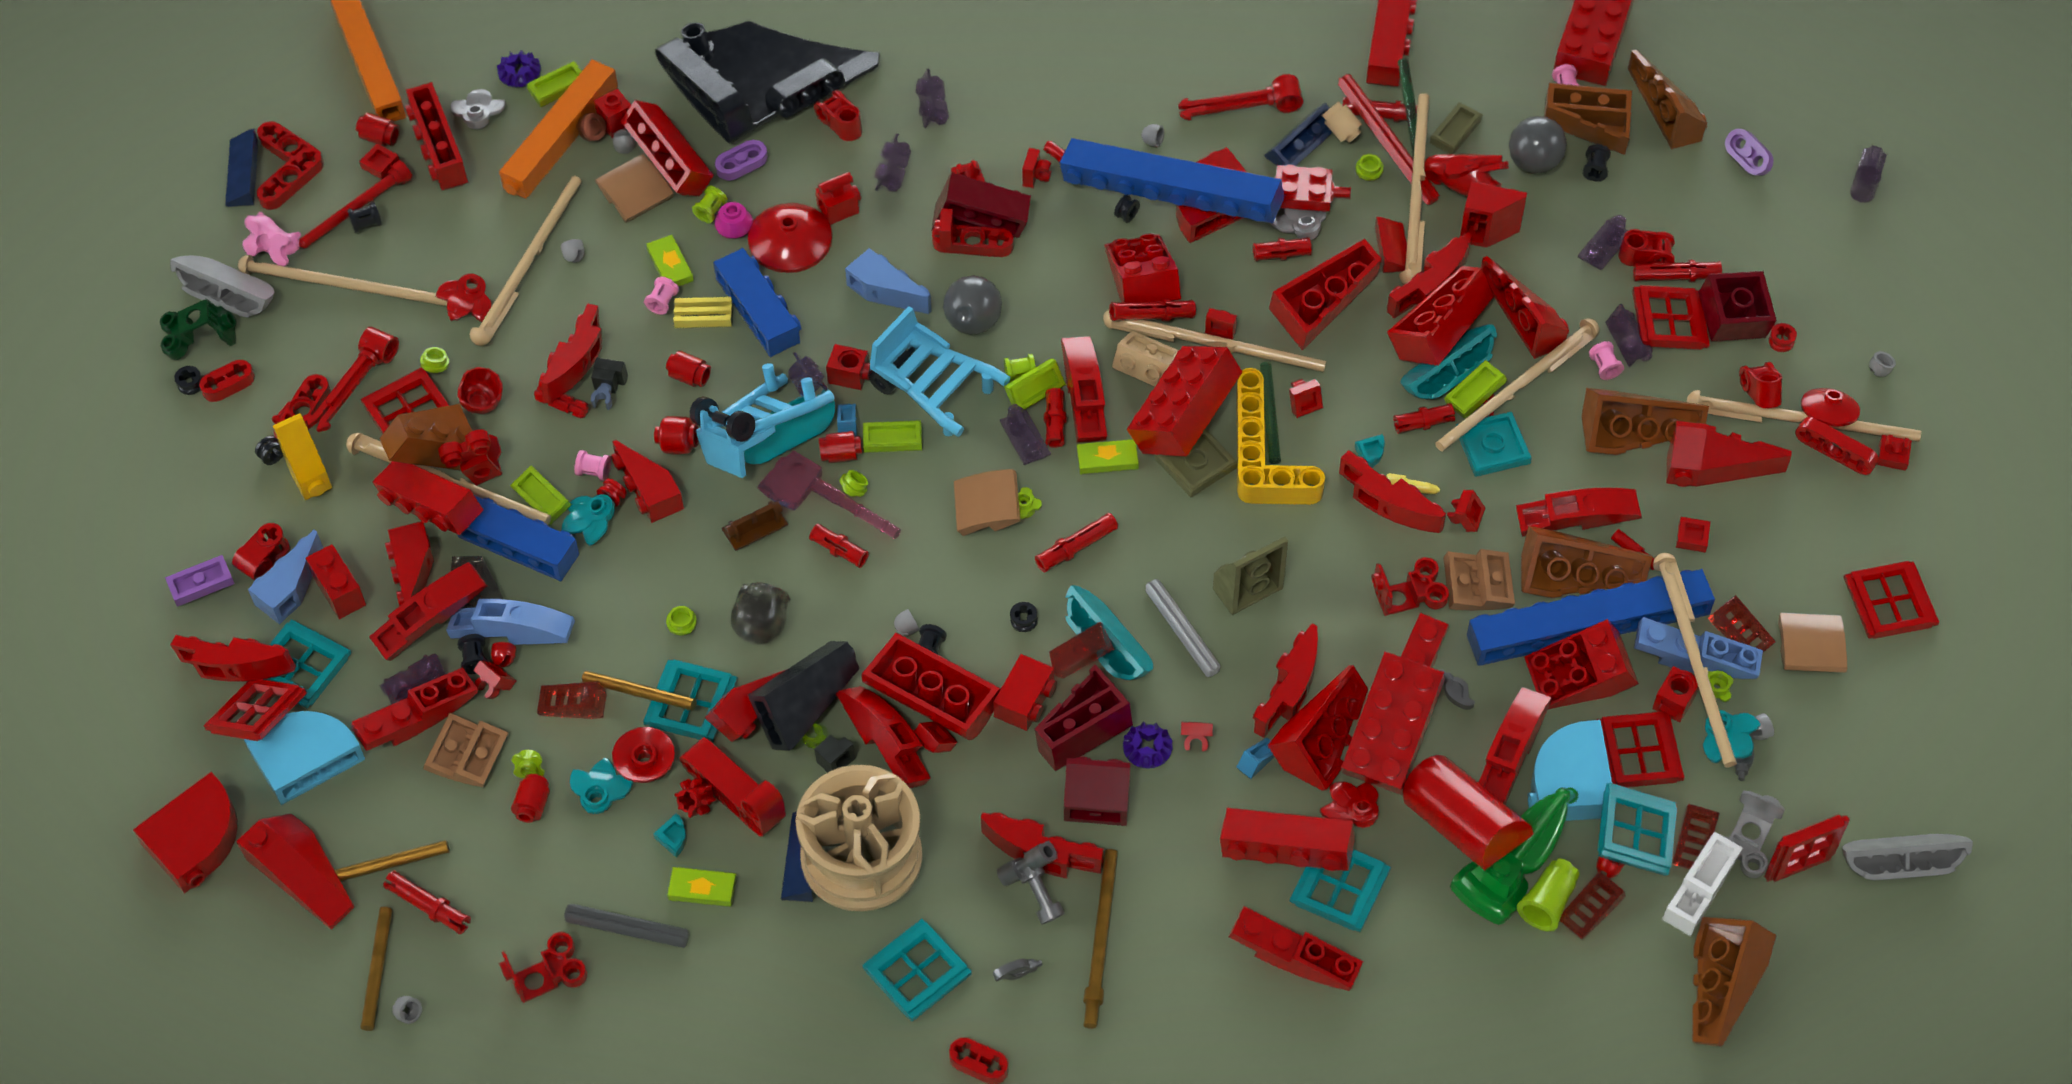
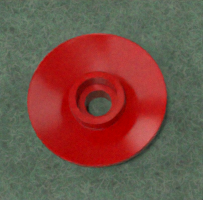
[1801,388,1860,427]
[612,727,675,783]

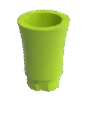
[1517,858,1580,931]

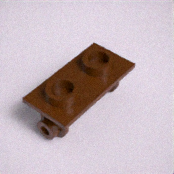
[721,501,788,551]

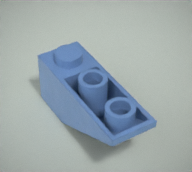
[845,248,932,314]
[248,530,323,624]

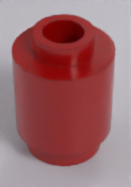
[356,112,400,147]
[666,350,711,387]
[819,431,862,463]
[511,774,550,823]

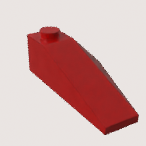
[1481,256,1569,359]
[1666,421,1792,487]
[1268,665,1368,791]
[236,813,355,930]

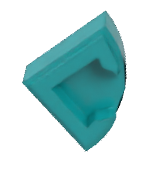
[1354,434,1385,468]
[653,813,686,858]

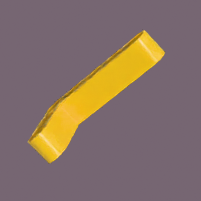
[1236,368,1325,504]

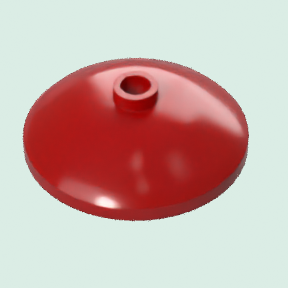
[748,203,832,273]

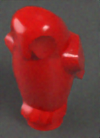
[1424,154,1509,196]

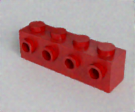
[1366,0,1417,87]
[405,82,468,191]
[621,100,714,197]
[372,461,483,535]
[1220,808,1355,871]

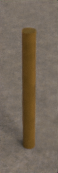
[582,671,697,711]
[334,840,449,881]
[360,907,392,1031]

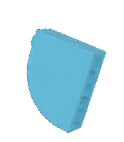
[244,711,365,805]
[1528,720,1612,821]

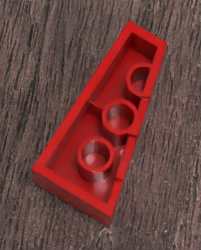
[1269,238,1382,351]
[1387,266,1494,366]

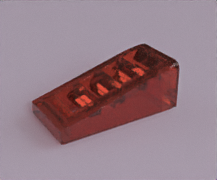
[1708,595,1776,652]
[537,682,606,719]
[1672,803,1720,870]
[1560,871,1626,940]

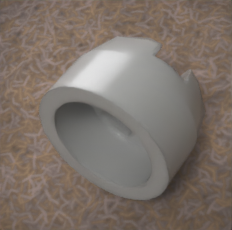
[1141,124,1164,147]
[613,129,636,154]
[560,239,584,263]
[1869,351,1896,377]
[894,609,920,636]
[1749,713,1774,740]
[392,996,422,1024]

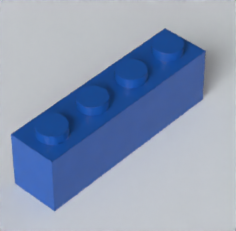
[713,248,802,357]
[458,495,579,581]

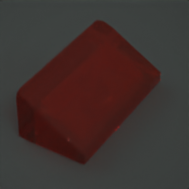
[1049,622,1114,679]

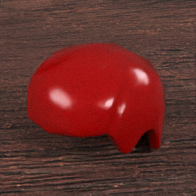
[457,367,503,414]

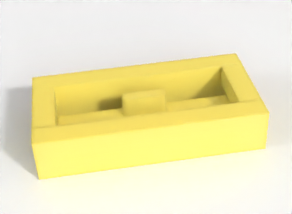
[673,297,733,328]

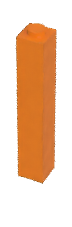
[330,0,407,122]
[499,59,618,199]

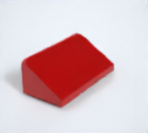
[1375,217,1407,273]

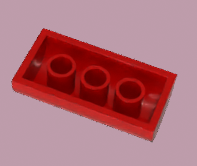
[862,632,1000,740]
[1403,755,1534,870]

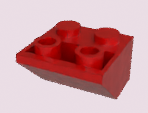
[1460,181,1527,248]

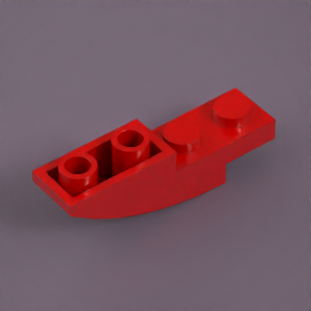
[1387,232,1472,319]
[538,303,602,403]
[1061,336,1107,443]
[1339,450,1446,533]
[1516,488,1642,537]
[369,562,488,661]
[1401,612,1449,668]
[1253,623,1318,738]
[170,635,297,682]
[351,667,478,751]
[836,686,931,788]
[1478,687,1552,805]
[981,812,1104,879]
[1229,906,1363,991]

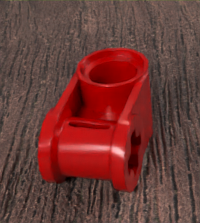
[814,90,862,141]
[1618,229,1675,266]
[1739,362,1782,408]
[232,523,290,581]

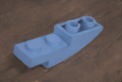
[446,599,575,645]
[1634,617,1763,679]

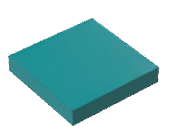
[1456,411,1532,477]

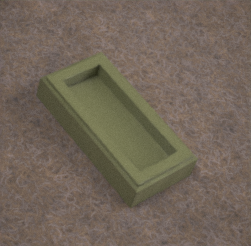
[1429,102,1483,154]

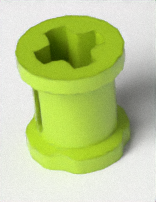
[692,186,728,223]
[1003,353,1036,383]

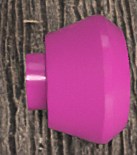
[715,202,753,239]

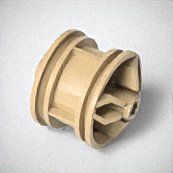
[796,765,922,911]

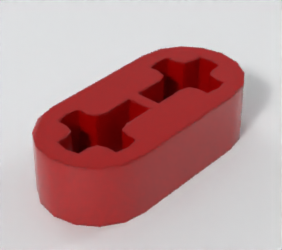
[199,360,255,402]
[949,1037,1008,1084]

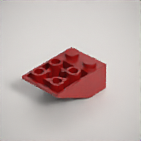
[1105,233,1181,303]
[1524,619,1639,709]

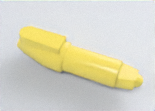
[1386,473,1440,494]

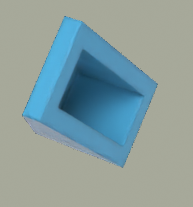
[837,404,857,436]
[1237,737,1274,779]

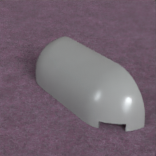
[171,255,274,317]
[1843,834,1973,880]

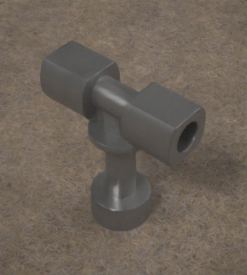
[997,841,1065,925]

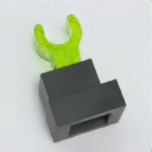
[802,724,856,773]

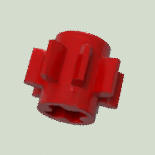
[674,777,716,818]

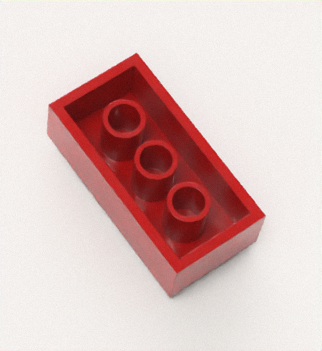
[1554,0,1633,86]
[1126,346,1242,457]
[1341,651,1445,795]

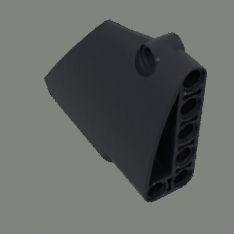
[655,21,880,143]

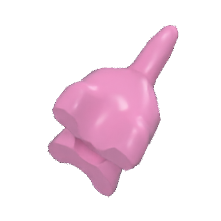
[243,212,301,266]

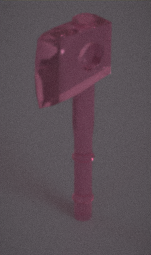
[757,450,901,539]

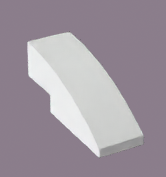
[1662,832,1743,936]

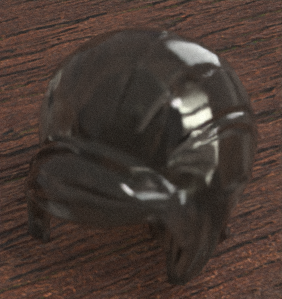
[730,582,791,645]

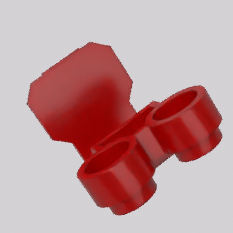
[438,429,502,486]
[1371,557,1449,616]
[499,932,587,1003]

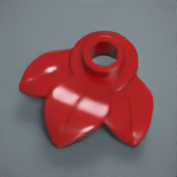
[436,273,491,322]
[1319,781,1379,828]

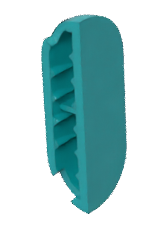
[1400,324,1497,399]
[744,389,835,464]
[1065,585,1153,680]

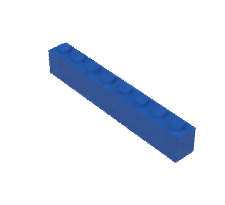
[1059,138,1284,223]
[1467,569,1715,666]

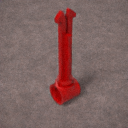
[1178,74,1303,121]
[306,326,399,433]

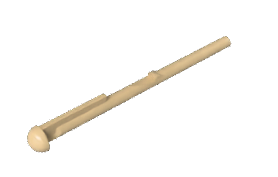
[1399,93,1429,285]
[470,176,582,346]
[238,255,447,306]
[1103,309,1326,372]
[1435,318,1599,452]
[1687,390,1921,442]
[346,433,551,525]
[1653,553,1736,768]

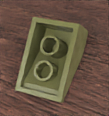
[1213,536,1288,615]

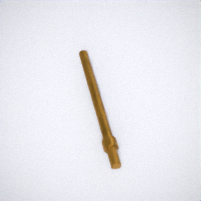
[1083,849,1118,1029]

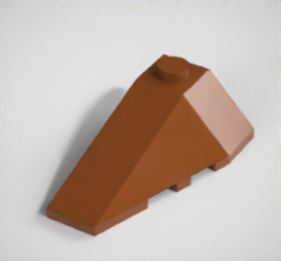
[1628,50,1707,149]
[1582,388,1709,455]
[1521,526,1653,598]
[1692,917,1777,1047]

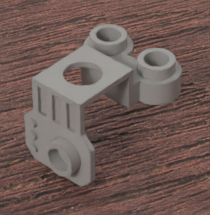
[1723,791,1785,878]

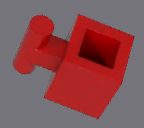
[815,172,861,225]

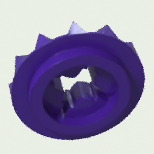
[497,50,541,87]
[1123,721,1173,768]

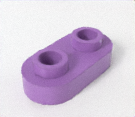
[1725,129,1774,176]
[715,140,768,180]

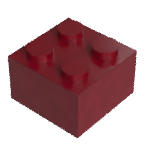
[1698,271,1777,341]

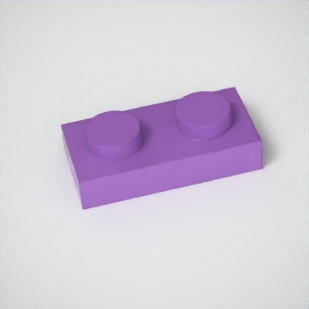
[165,555,235,607]

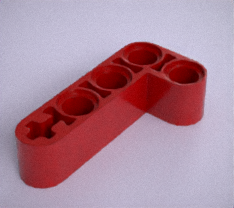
[679,737,786,837]

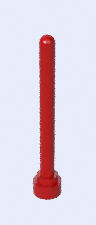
[299,160,413,248]

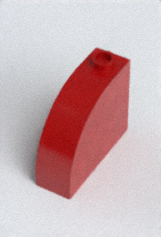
[1176,147,1247,243]
[133,772,237,894]

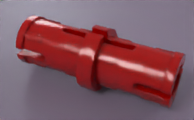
[1253,237,1312,261]
[1043,388,1067,448]
[1393,403,1455,434]
[809,523,869,568]

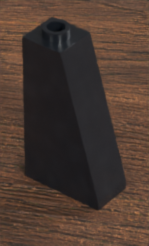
[748,641,860,751]

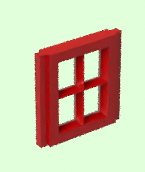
[1632,285,1710,350]
[360,367,450,434]
[1844,561,1939,639]
[203,679,307,741]
[1595,711,1684,788]
[1764,814,1850,882]

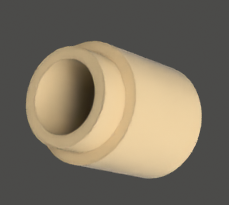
[1322,101,1362,143]

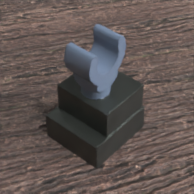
[591,357,628,410]

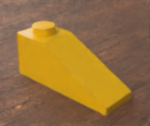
[273,413,332,501]

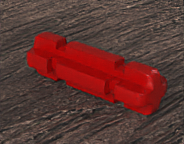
[534,385,589,418]

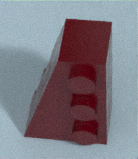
[931,172,1031,238]
[1034,664,1133,771]

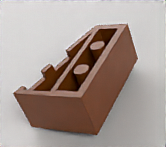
[1544,83,1632,155]
[379,404,472,470]

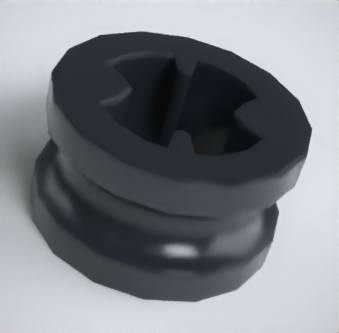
[1114,195,1140,223]
[174,366,202,395]
[255,436,283,465]
[1010,602,1038,632]

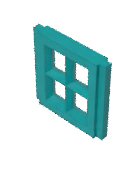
[263,619,351,709]
[643,659,738,742]
[1598,783,1677,876]
[1289,849,1391,932]
[862,919,972,1022]

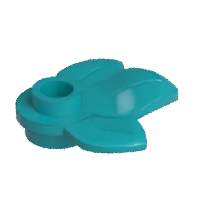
[562,494,615,546]
[1703,710,1761,763]
[570,758,633,814]

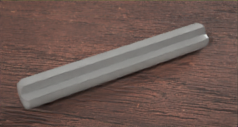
[1145,579,1220,677]

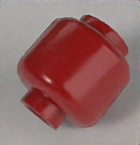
[654,416,699,455]

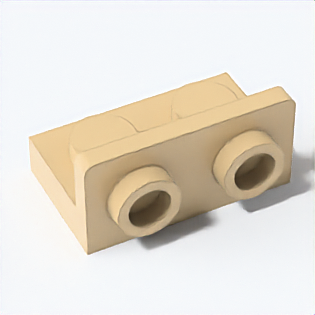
[1112,330,1179,386]

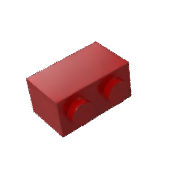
[305,544,366,620]
[993,654,1057,731]

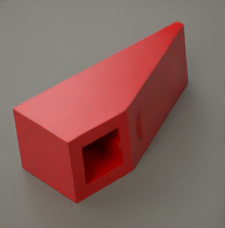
[611,440,684,523]
[385,521,434,606]
[704,669,787,742]

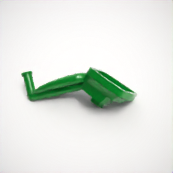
[1450,788,1579,925]

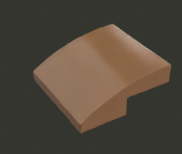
[595,154,674,223]
[954,469,1020,536]
[1443,549,1515,611]
[1778,613,1847,673]
[423,713,508,787]

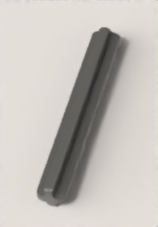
[564,904,689,948]

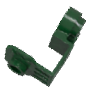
[160,299,236,360]

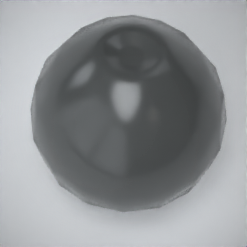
[1509,116,1567,174]
[943,275,1002,335]

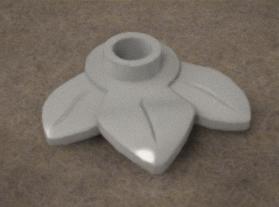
[451,89,505,129]
[1271,208,1326,240]

